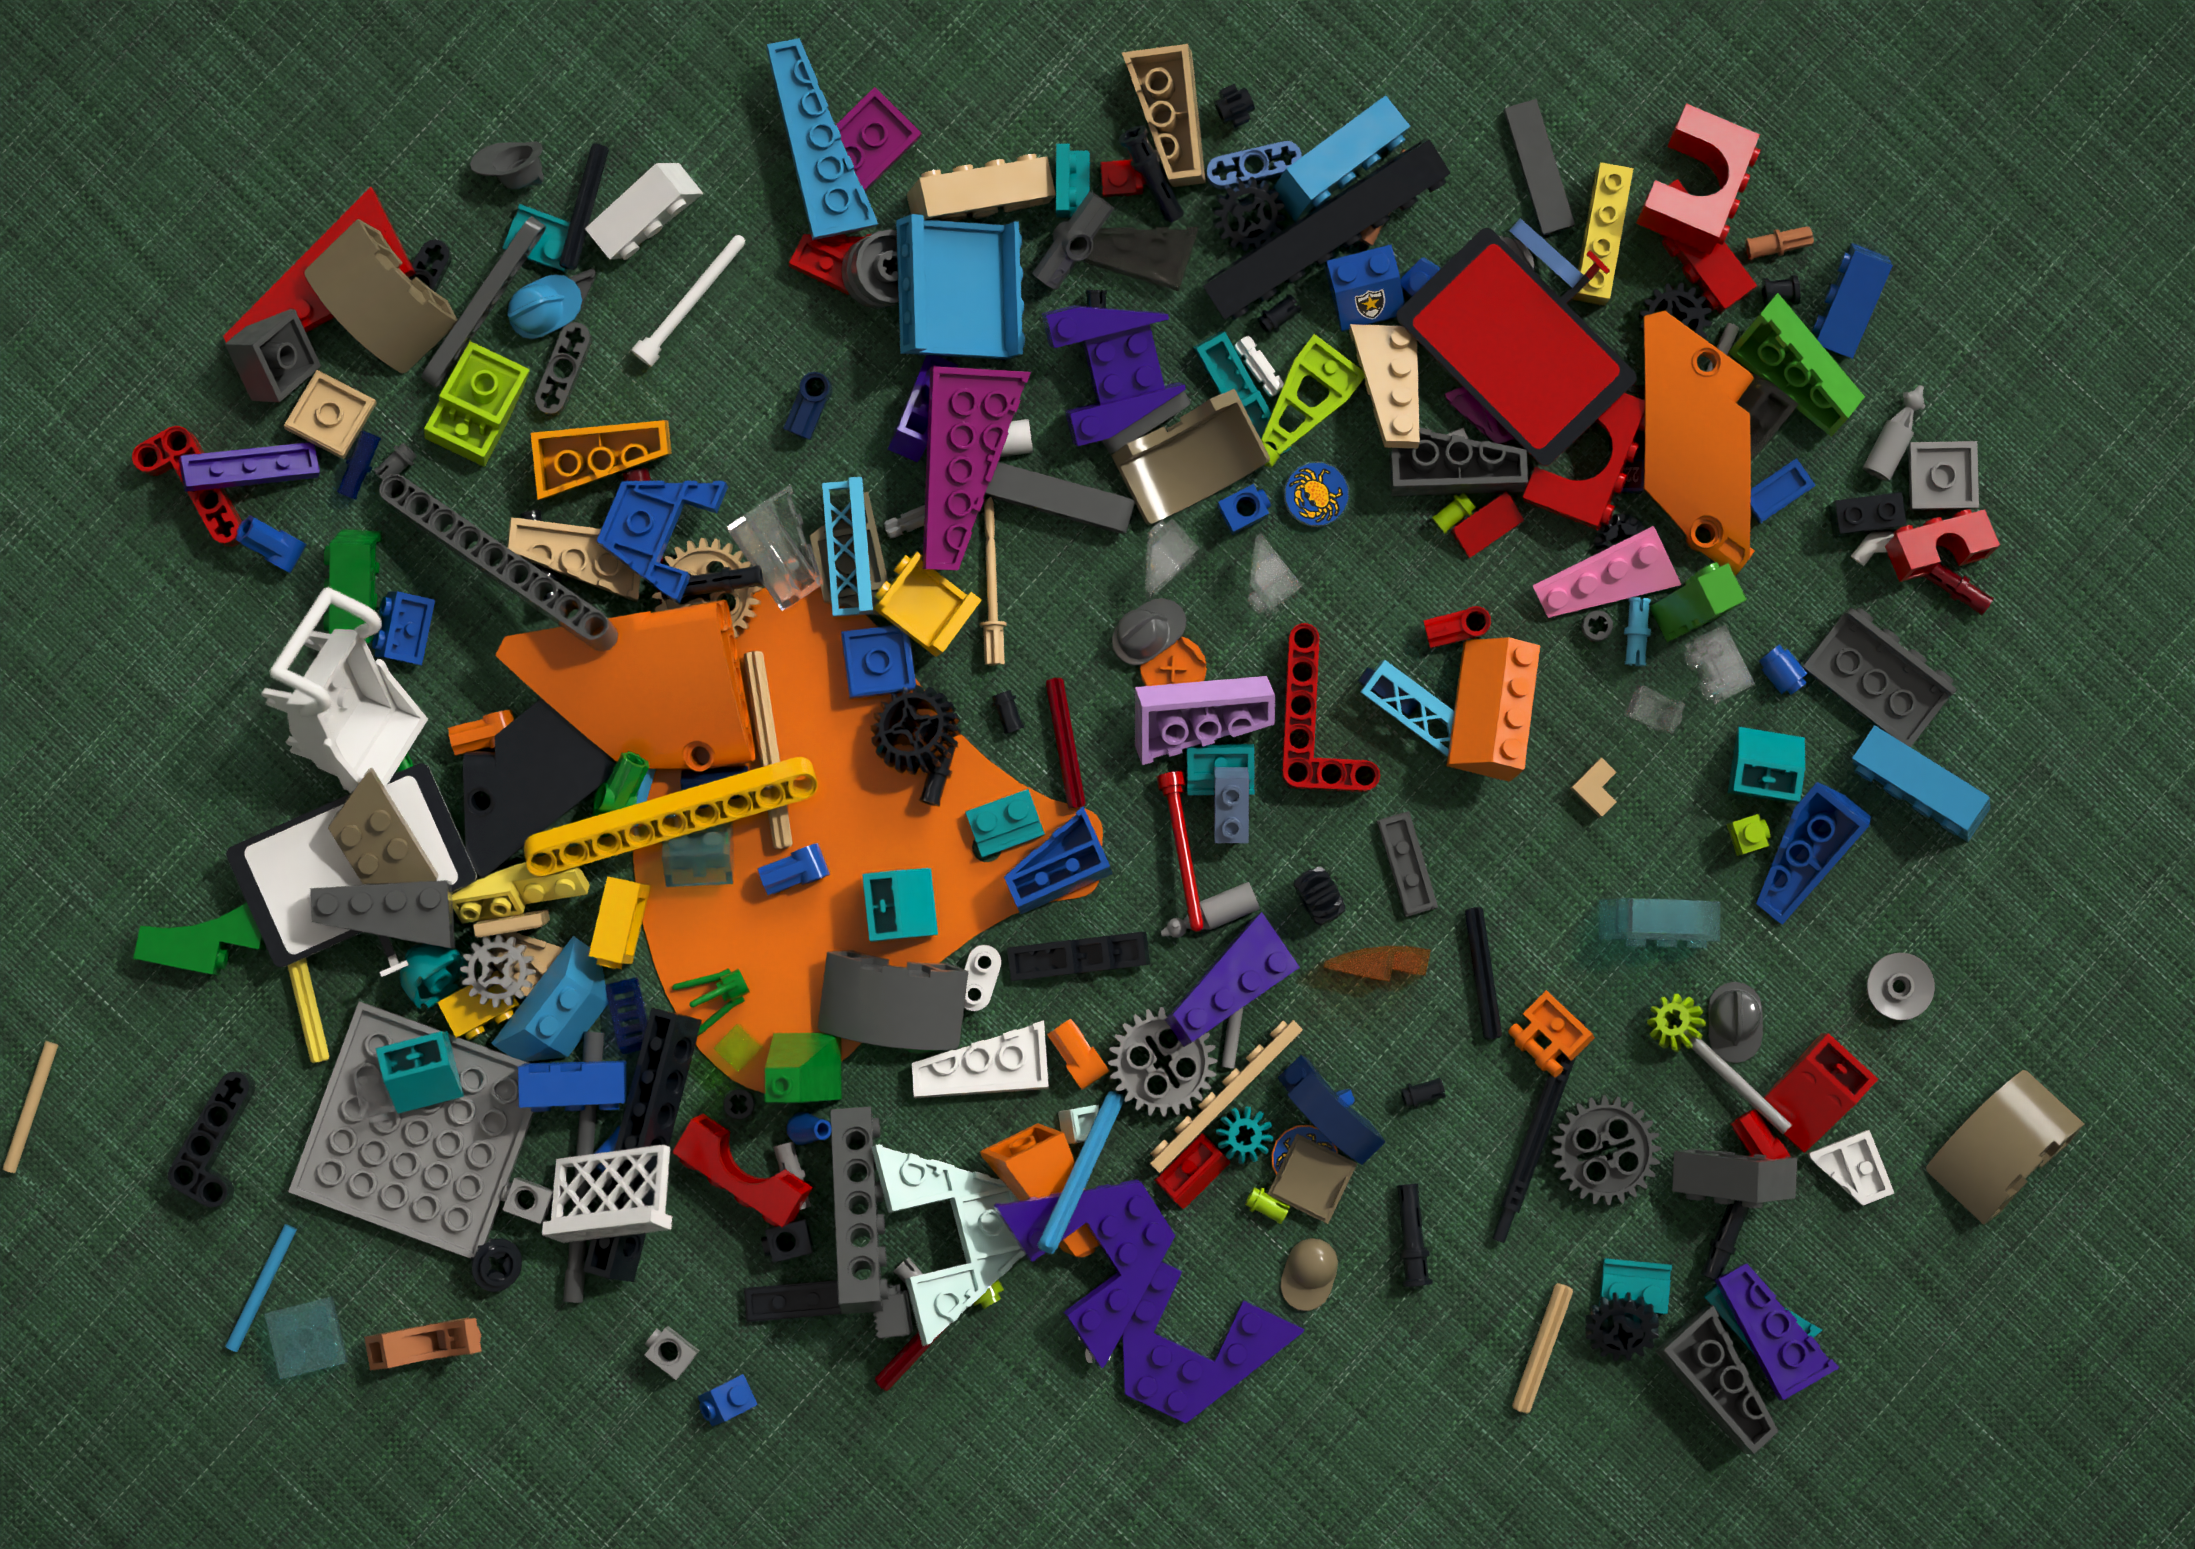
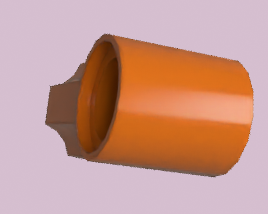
[448,710,514,756]
[1047,1018,1110,1090]

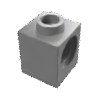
[500,1177,553,1224]
[644,1326,700,1380]

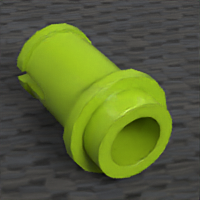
[1432,493,1476,534]
[1245,1187,1290,1224]

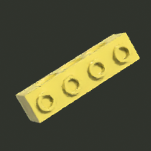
[1573,162,1633,305]

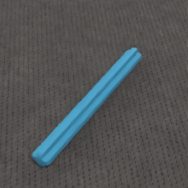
[1038,1091,1124,1254]

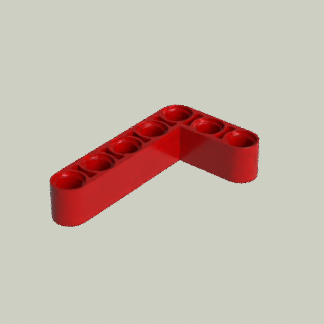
[1282,623,1380,792]

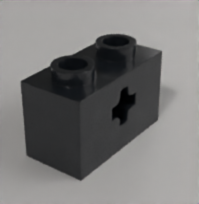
[1829,492,1906,538]

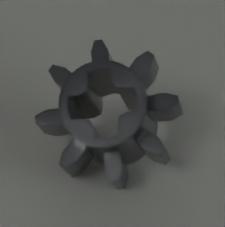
[1214,84,1255,128]

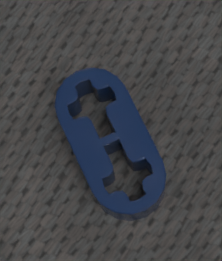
[1358,667,1419,717]

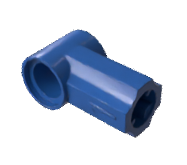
[236,515,307,574]
[758,843,830,895]

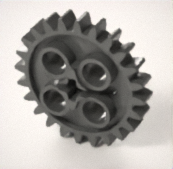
[1550,1095,1661,1205]

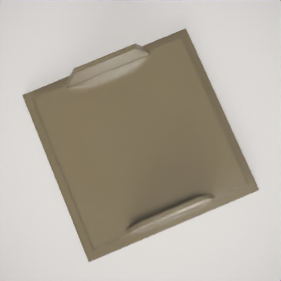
[1268,1134,1357,1224]

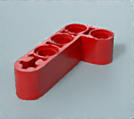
[132,426,242,547]

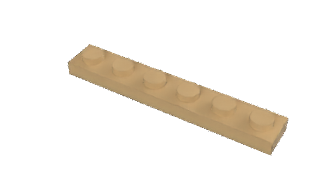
[1150,1020,1303,1173]

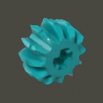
[1216,1106,1273,1164]

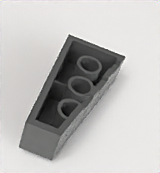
[1389,427,1528,496]
[1655,1305,1779,1454]

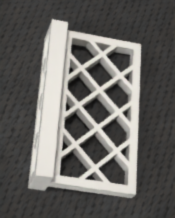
[542,1145,672,1243]

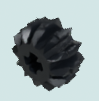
[1294,866,1345,926]

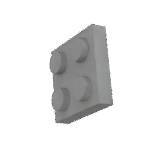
[1908,441,1979,510]

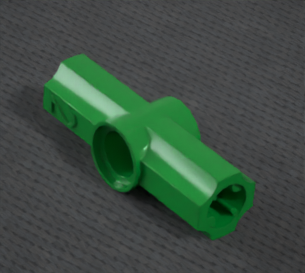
[591,751,650,838]

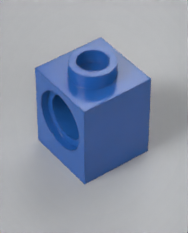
[1217,484,1271,535]

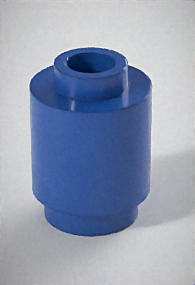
[1759,644,1808,695]

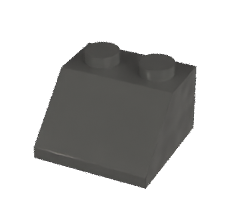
[225,309,321,402]

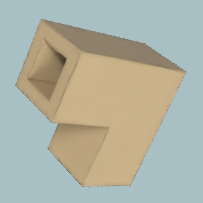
[1570,758,1616,818]

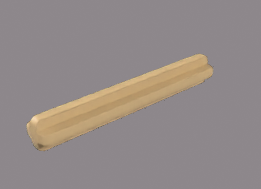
[1512,1283,1573,1413]

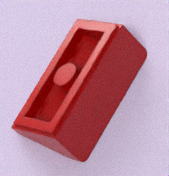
[1450,491,1524,559]
[1154,1133,1230,1209]

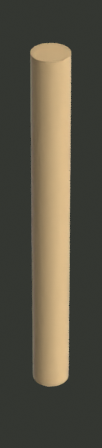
[2,1041,58,1173]

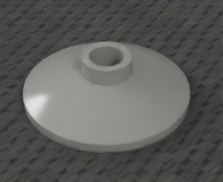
[1867,953,1935,1020]

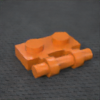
[1508,990,1595,1077]

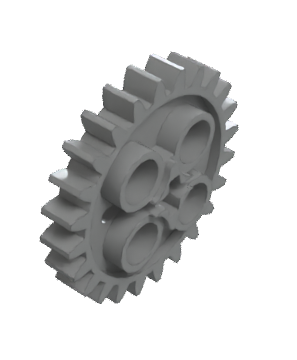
[1108,1007,1217,1117]

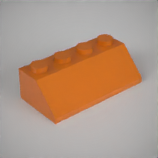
[1447,637,1540,782]

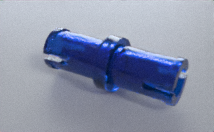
[336,430,382,500]

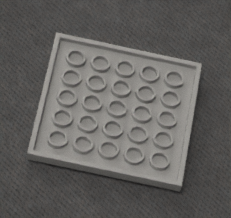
[288,1001,534,1258]

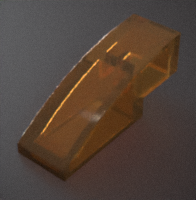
[1322,946,1431,982]

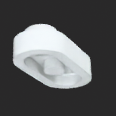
[964,945,1001,1011]

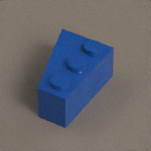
[1811,243,1893,359]

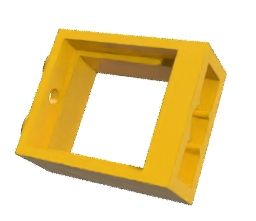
[589,876,651,969]

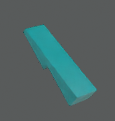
[1193,331,1291,454]

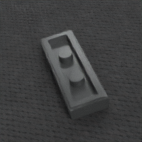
[1377,811,1438,917]

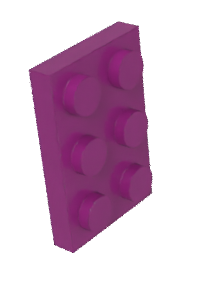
[835,87,922,192]

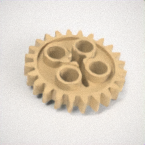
[652,538,762,638]

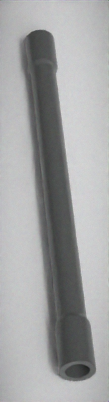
[563,1031,604,1303]

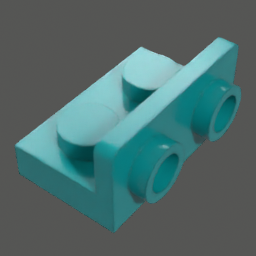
[1056,144,1090,218]

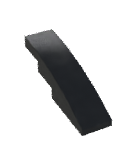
[1007,931,1150,981]

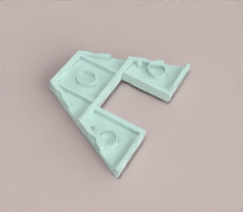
[871,1144,1025,1346]

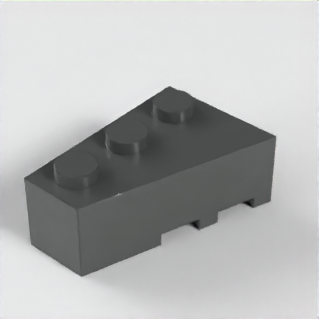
[1672,1149,1797,1208]

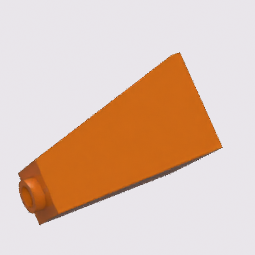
[980,1123,1099,1257]

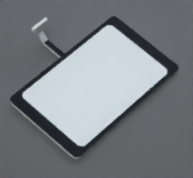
[226,763,477,977]

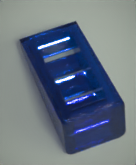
[606,977,648,1054]

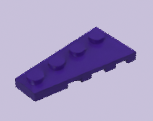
[1715,1263,1839,1401]

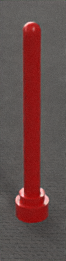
[1157,771,1203,932]

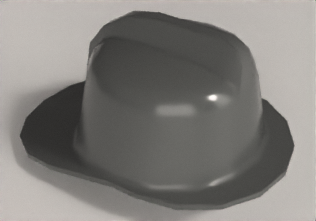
[470,141,544,190]
[1112,598,1186,665]
[1708,982,1763,1063]

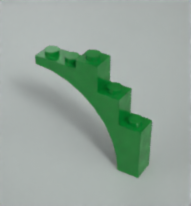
[133,902,266,975]

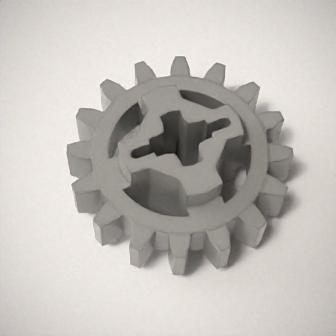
[460,934,536,1007]

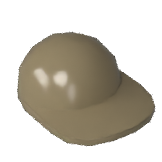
[1281,1238,1338,1311]

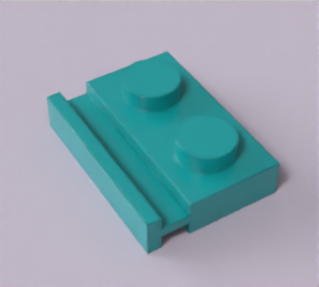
[502,204,570,274]
[1187,744,1255,795]
[966,789,1045,858]
[1599,1258,1672,1314]

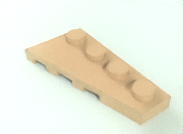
[1349,324,1420,449]
[507,517,640,602]

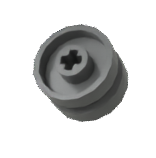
[841,229,899,309]

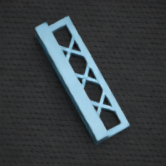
[822,477,873,617]
[1360,660,1468,772]

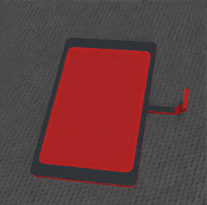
[1397,228,1637,466]

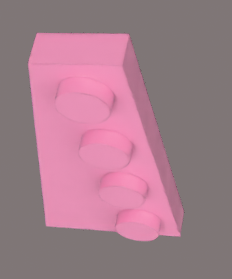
[1533,526,1681,618]

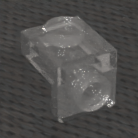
[1625,685,1685,734]

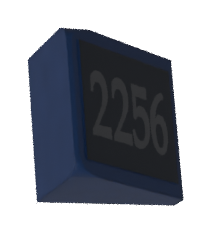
[1609,458,1644,494]

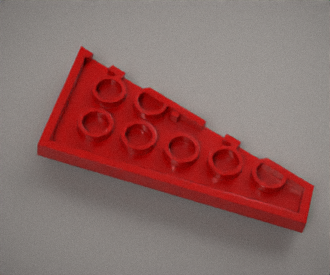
[223,187,416,343]

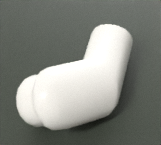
[1851,531,1894,566]

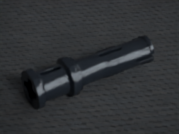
[1119,125,1184,222]
[1397,1183,1433,1287]

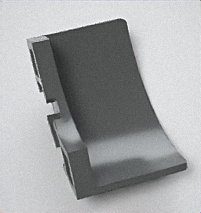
[818,950,969,1050]

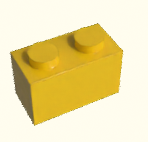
[437,970,520,1041]

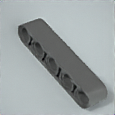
[984,462,1135,534]

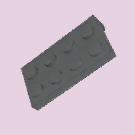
[1802,608,1957,747]

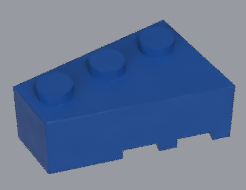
[1004,806,1113,914]
[518,1061,627,1112]

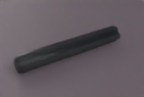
[559,143,609,270]
[1465,907,1502,1040]

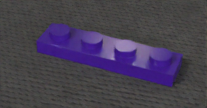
[179,442,320,492]

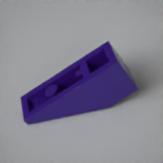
[887,355,958,463]

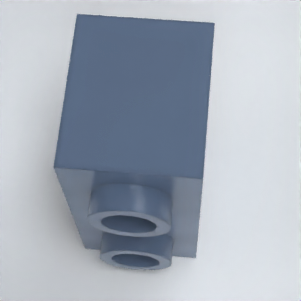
[1214,767,1249,843]

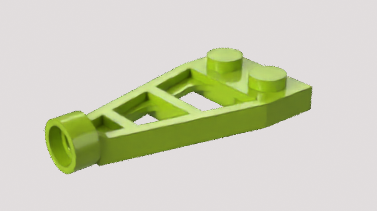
[1261,334,1365,468]

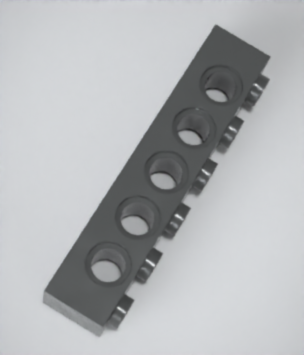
[830,1106,888,1314]

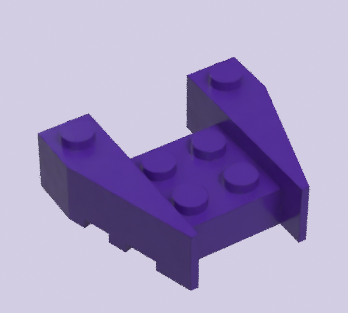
[1041,305,1186,446]

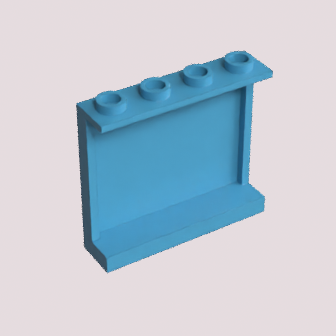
[896,214,1025,359]

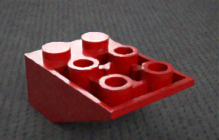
[1763,1033,1878,1153]

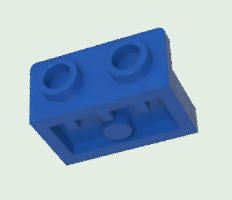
[372,591,435,665]

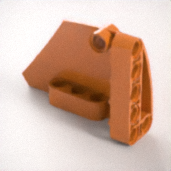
[495,600,755,771]

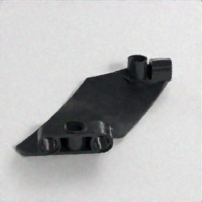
[463,698,617,878]

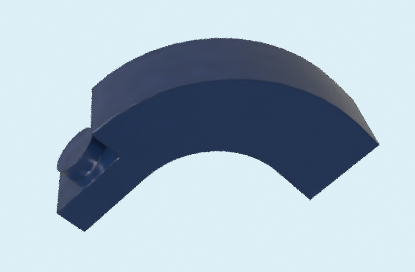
[1277,1055,1386,1165]

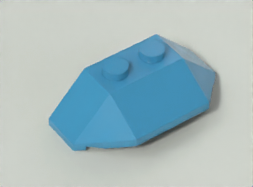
[492,936,609,1062]

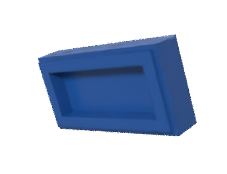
[1751,458,1816,524]

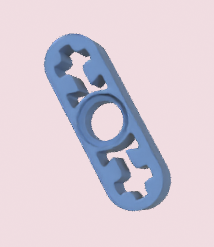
[1206,141,1301,189]
[1509,218,1584,288]

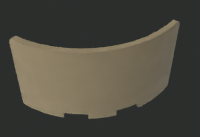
[304,219,458,373]
[1111,389,1270,525]
[1926,1070,2085,1225]

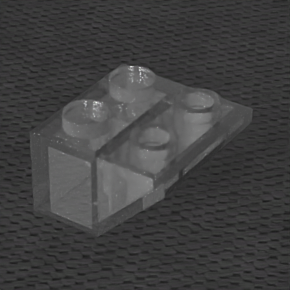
[1684,625,1755,705]

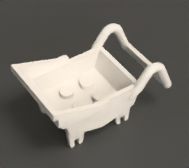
[261,588,428,794]

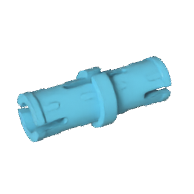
[1624,597,1651,666]

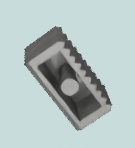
[873,1284,913,1338]

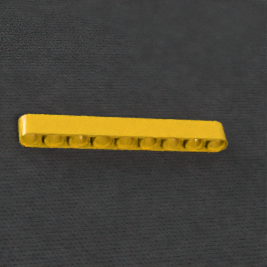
[524,757,818,877]

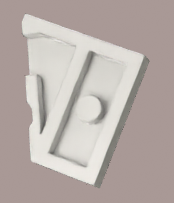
[1807,1130,1894,1205]

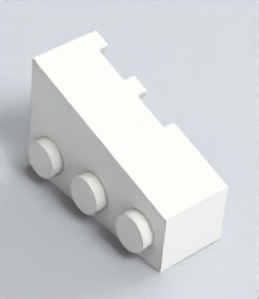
[585,163,704,260]

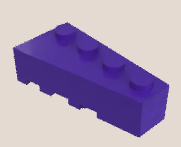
[1165,912,1300,1047]

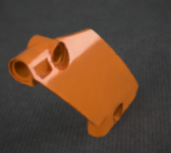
[1643,311,1755,576]

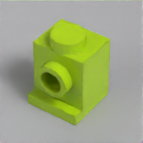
[1726,814,1771,856]

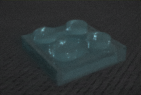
[265,1296,348,1379]

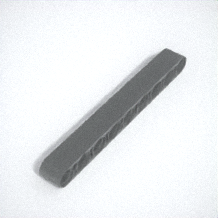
[379,474,618,651]

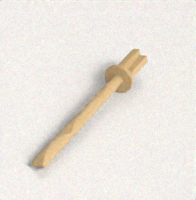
[980,497,1007,666]

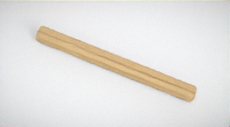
[744,651,793,849]

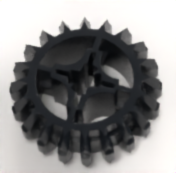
[871,685,961,775]

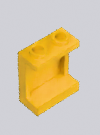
[873,551,981,657]

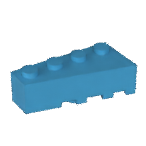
[1852,725,1990,842]

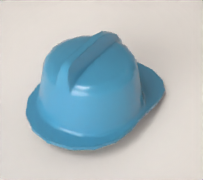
[508,274,582,339]

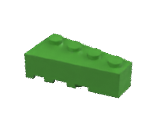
[1728,293,1865,437]
[1650,562,1747,642]

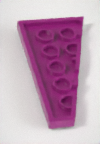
[923,366,1031,570]

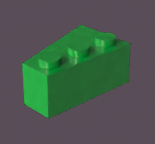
[324,529,382,644]

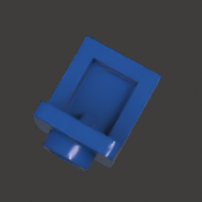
[698,1374,758,1426]

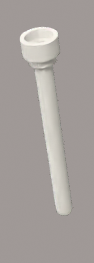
[631,235,745,367]

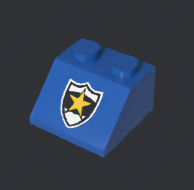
[1325,244,1404,332]

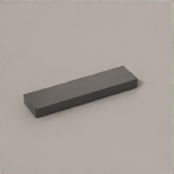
[1504,99,1575,236]

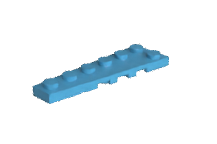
[766,38,878,240]

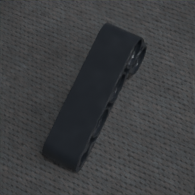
[168,1071,256,1207]

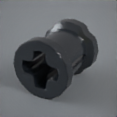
[1762,275,1801,307]

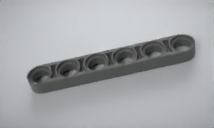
[421,216,546,388]

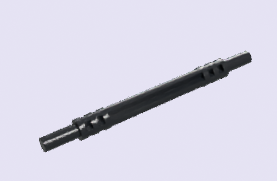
[1492,1018,1586,1243]

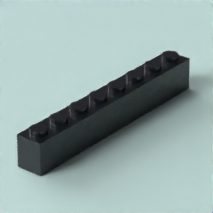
[1201,138,1451,320]

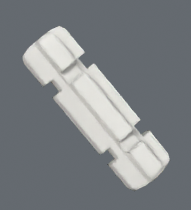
[1234,336,1284,397]

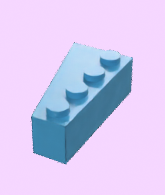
[1273,95,1410,222]

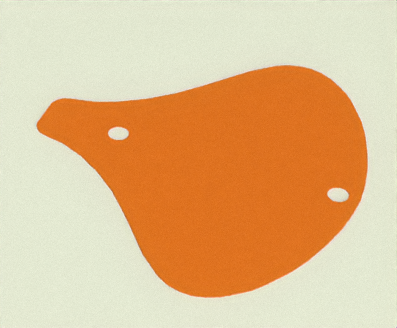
[633,578,1103,1094]

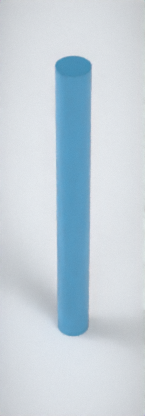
[225,1224,297,1352]

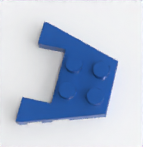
[597,481,728,604]

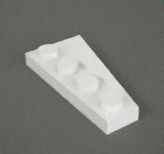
[912,1020,1049,1098]

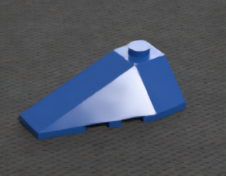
[1756,782,1871,925]

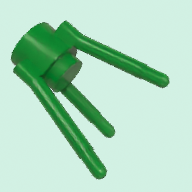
[672,968,750,1037]

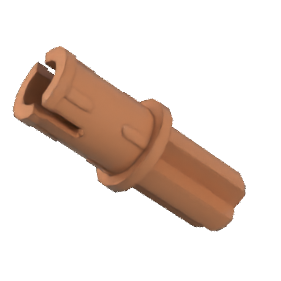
[1745,226,1814,260]

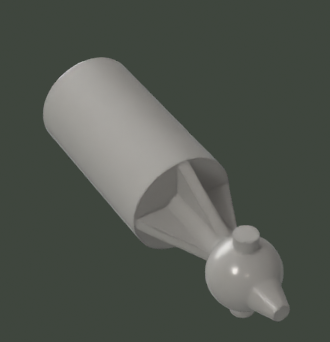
[1863,385,1925,482]
[1160,882,1260,938]

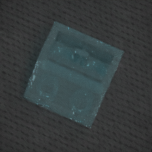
[662,814,734,887]

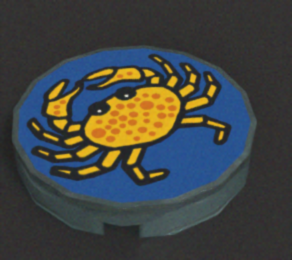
[1284,461,1350,528]

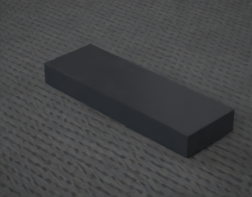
[744,1280,842,1322]

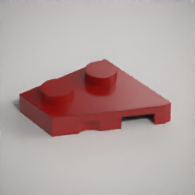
[789,234,871,295]

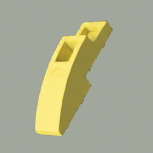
[452,862,590,924]

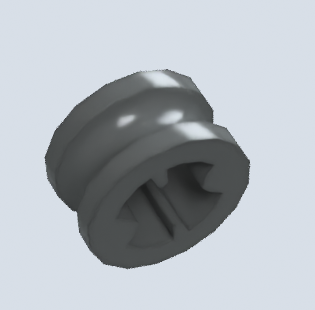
[1581,610,1613,642]

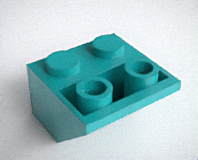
[1728,727,1805,804]
[862,868,938,942]
[375,1031,464,1114]

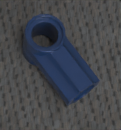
[783,372,833,441]

